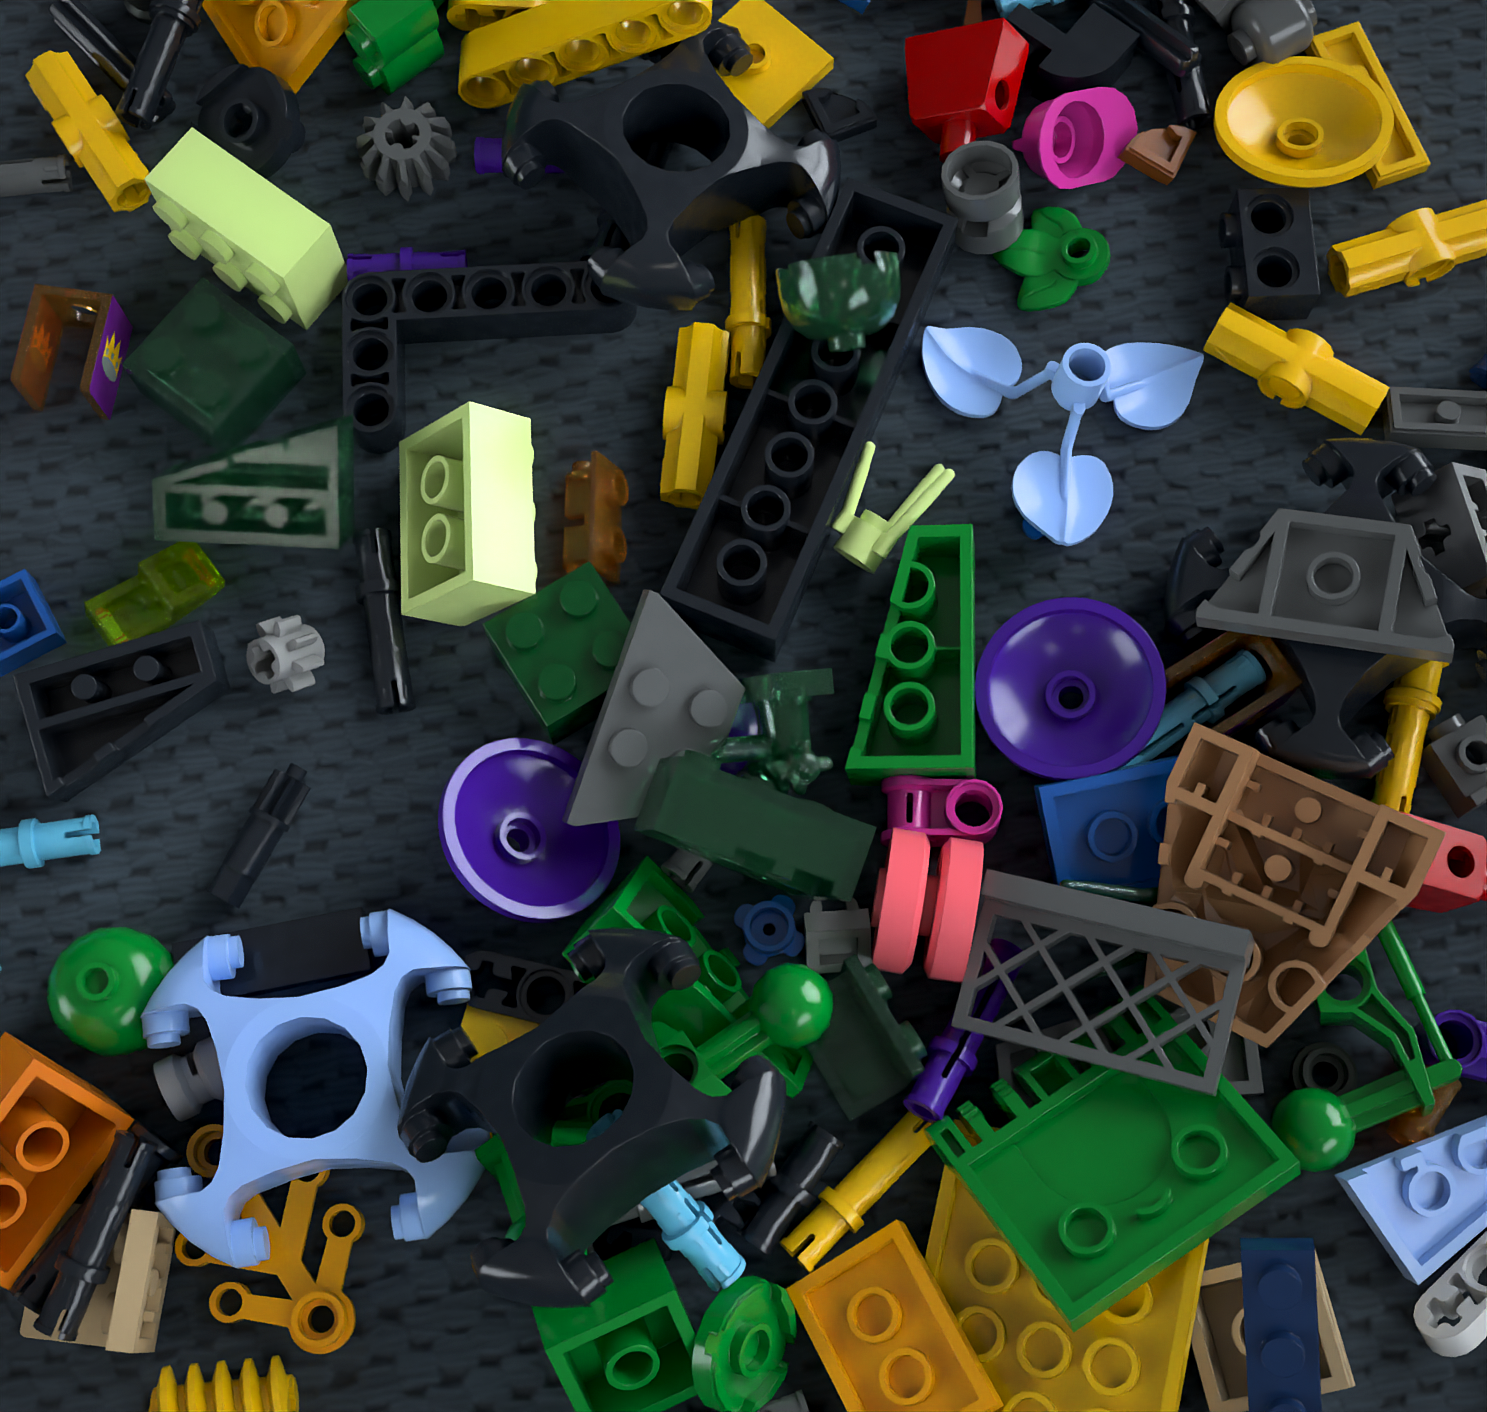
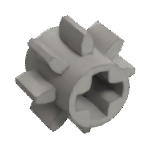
[246,615,325,694]

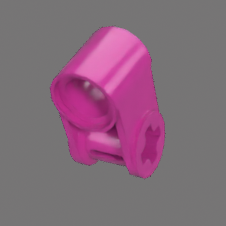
[880,775,1003,848]

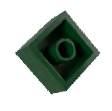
[482,561,631,745]

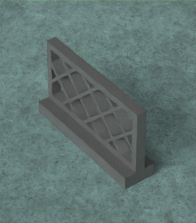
[951,869,1255,1096]

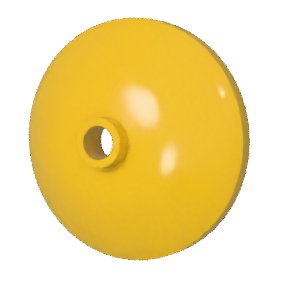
[1214,56,1394,188]

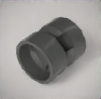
[941,141,1024,254]

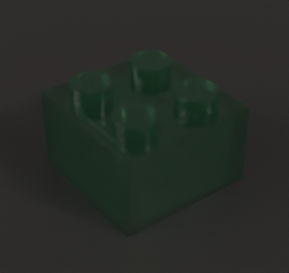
[122,277,306,460]

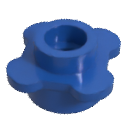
[734,895,805,966]

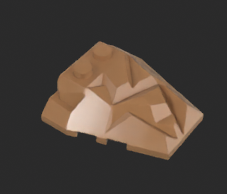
[1144,722,1446,1048]

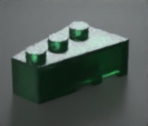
[152,414,355,549]
[633,750,877,902]

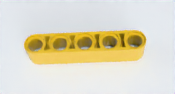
[458,0,712,109]

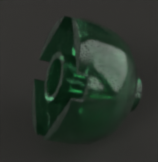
[776,251,901,352]

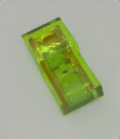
[84,535,225,646]

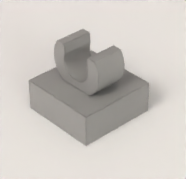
[804,898,871,974]

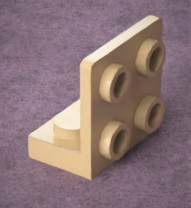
[20,1203,176,1353]

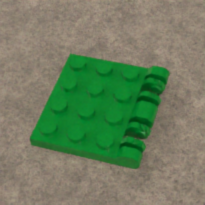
[924,984,1301,1333]

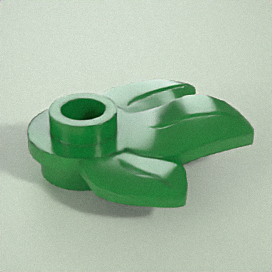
[993,207,1111,312]

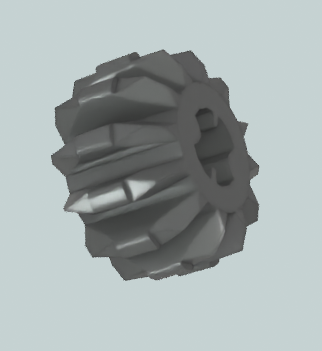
[356,96,457,202]

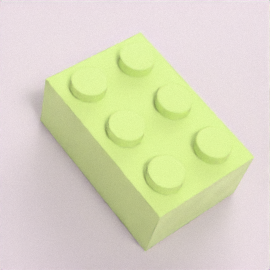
[144,127,348,330]
[399,401,537,626]

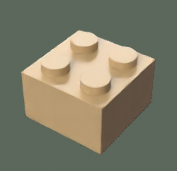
[1191,1250,1356,1412]

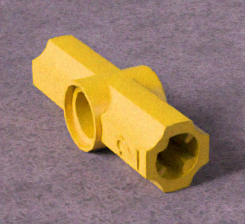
[25,50,151,212]
[1326,199,1487,298]
[1203,302,1390,436]
[660,322,730,509]

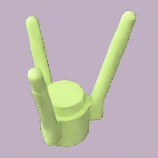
[830,441,955,574]

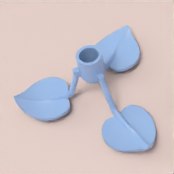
[921,326,1204,546]

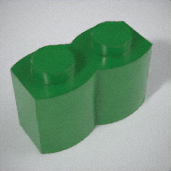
[345,0,444,96]

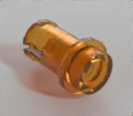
[1386,1064,1462,1147]

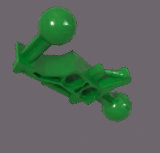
[1269,777,1462,1172]
[474,963,833,1256]

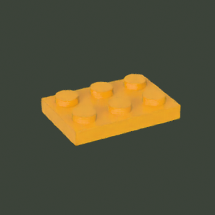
[786,1219,1004,1412]

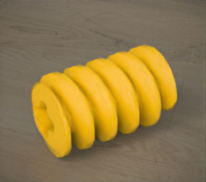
[149,1355,299,1412]

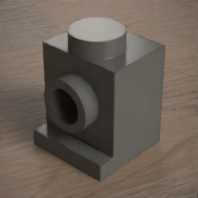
[1421,713,1487,819]

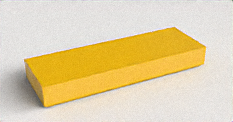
[1305,21,1431,189]

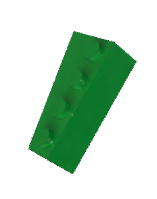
[845,524,976,786]

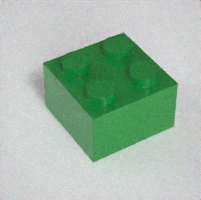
[531,1238,698,1412]

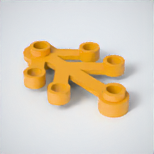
[174,1124,365,1354]

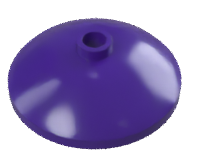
[975,597,1166,781]
[438,738,620,923]

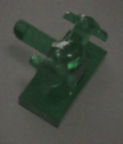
[710,668,834,796]

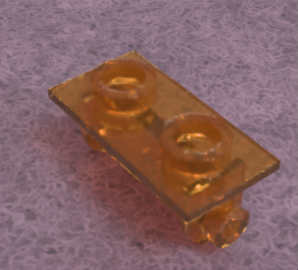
[562,450,629,584]

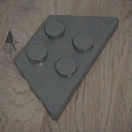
[1196,508,1454,663]
[562,590,745,826]

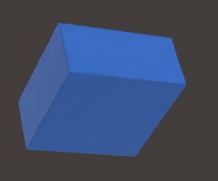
[0,569,67,677]

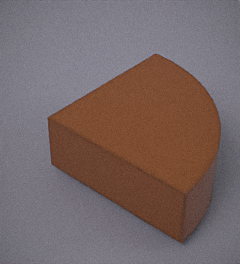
[1117,125,1197,185]

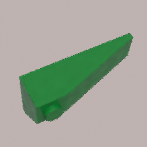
[562,856,813,1098]

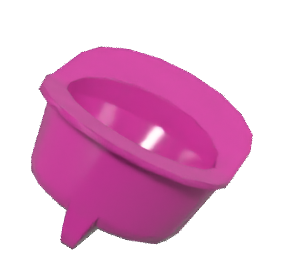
[1012,87,1138,189]

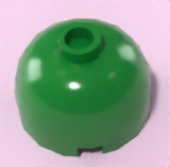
[47,927,174,1057]

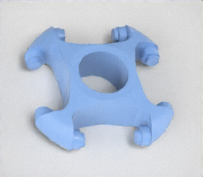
[140,909,490,1269]

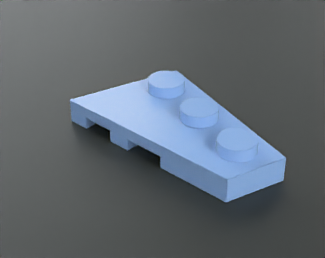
[1334,1115,1487,1285]

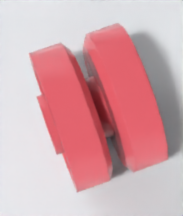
[870,828,984,984]

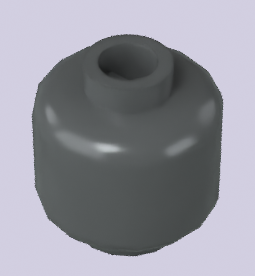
[1227,0,1317,65]

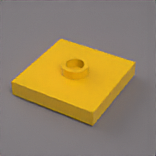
[716,0,834,129]

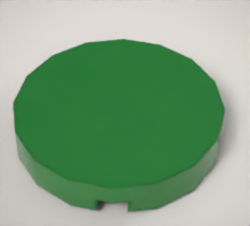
[691,1275,797,1412]

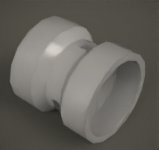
[153,1036,224,1122]

